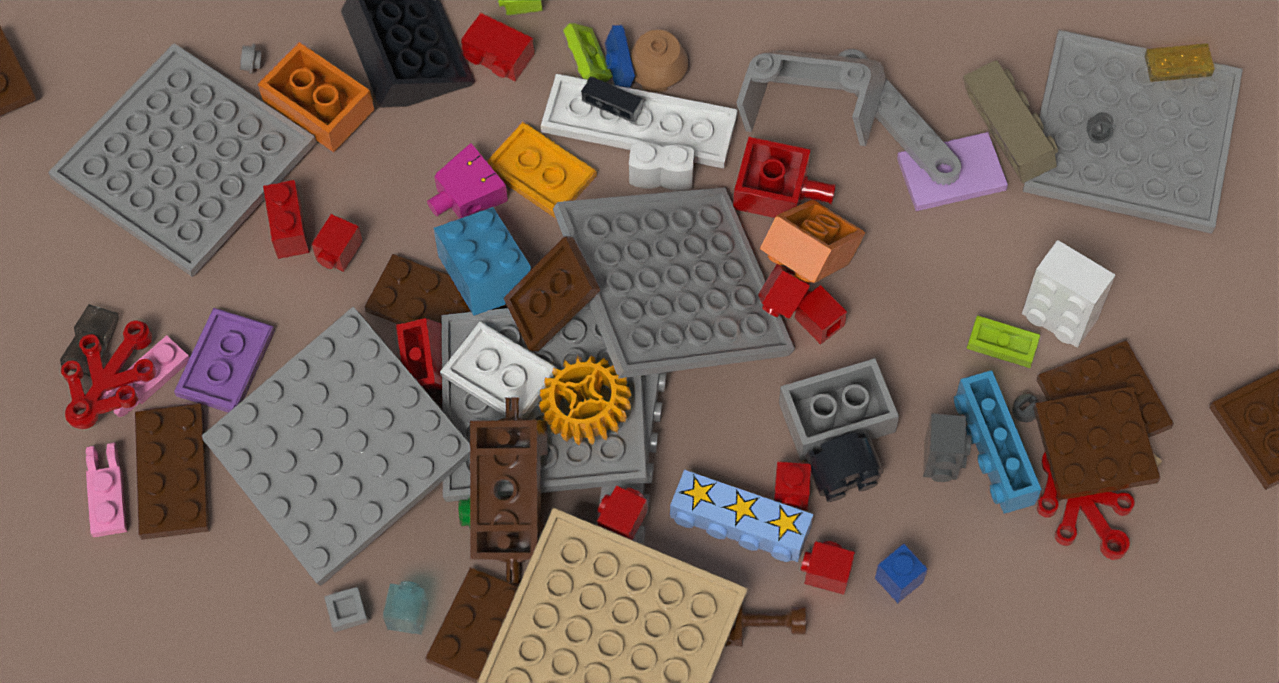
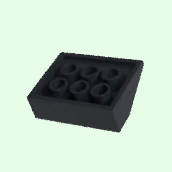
[341,0,474,108]

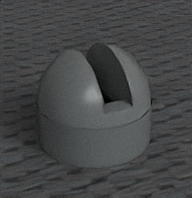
[1086,115,1114,143]
[1012,393,1039,423]

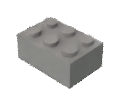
[779,358,899,461]

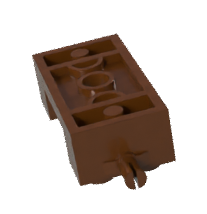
[470,397,548,583]

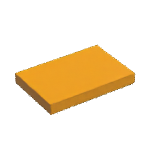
[486,122,597,219]

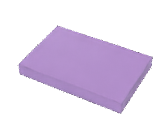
[897,132,1008,211]

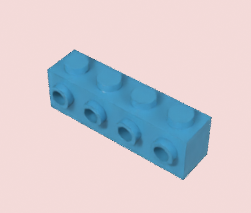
[954,370,1042,514]

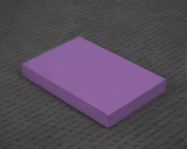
[174,307,275,413]

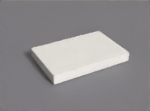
[440,322,558,419]

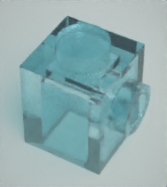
[383,581,428,635]

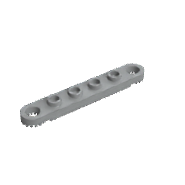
[838,49,961,185]

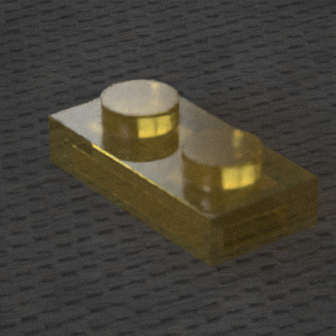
[1144,43,1215,82]

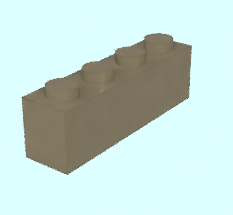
[963,60,1058,184]

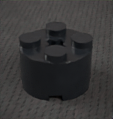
[805,432,883,502]

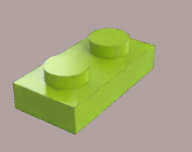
[563,23,613,82]
[967,315,1040,368]

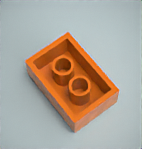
[258,42,374,152]
[760,199,866,283]

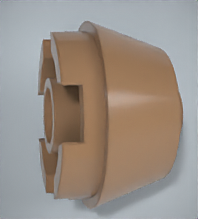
[630,30,688,92]

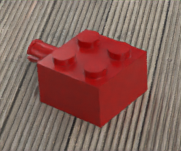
[733,136,836,218]

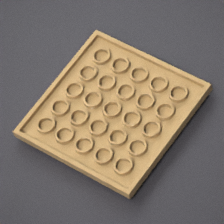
[478,508,747,683]

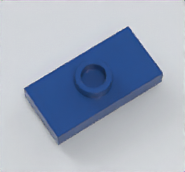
[605,25,635,88]

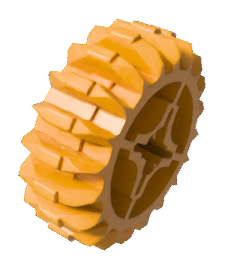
[539,355,631,446]

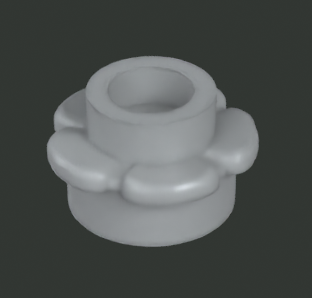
[240,43,261,73]

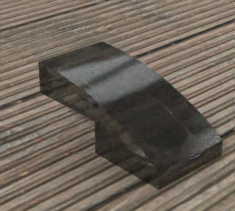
[60,304,119,377]

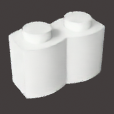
[629,142,694,191]

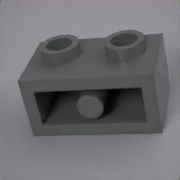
[923,413,971,482]

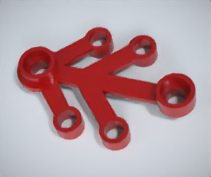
[61,320,156,429]
[1037,452,1135,560]

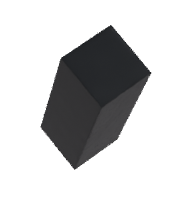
[581,76,643,123]

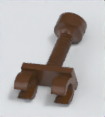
[724,603,806,647]

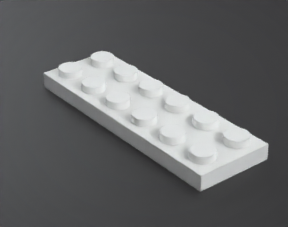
[541,74,738,169]

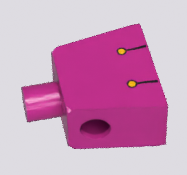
[427,144,508,219]

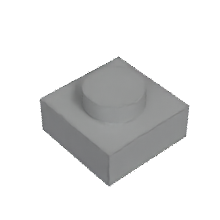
[324,587,368,633]

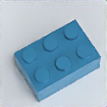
[433,207,531,316]

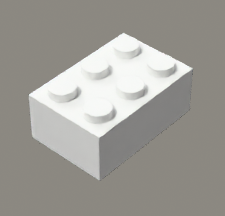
[1022,240,1115,348]

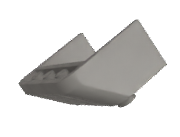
[737,50,886,146]

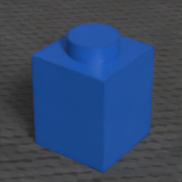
[875,544,927,603]

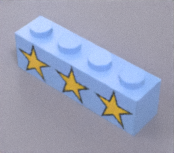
[670,470,813,562]

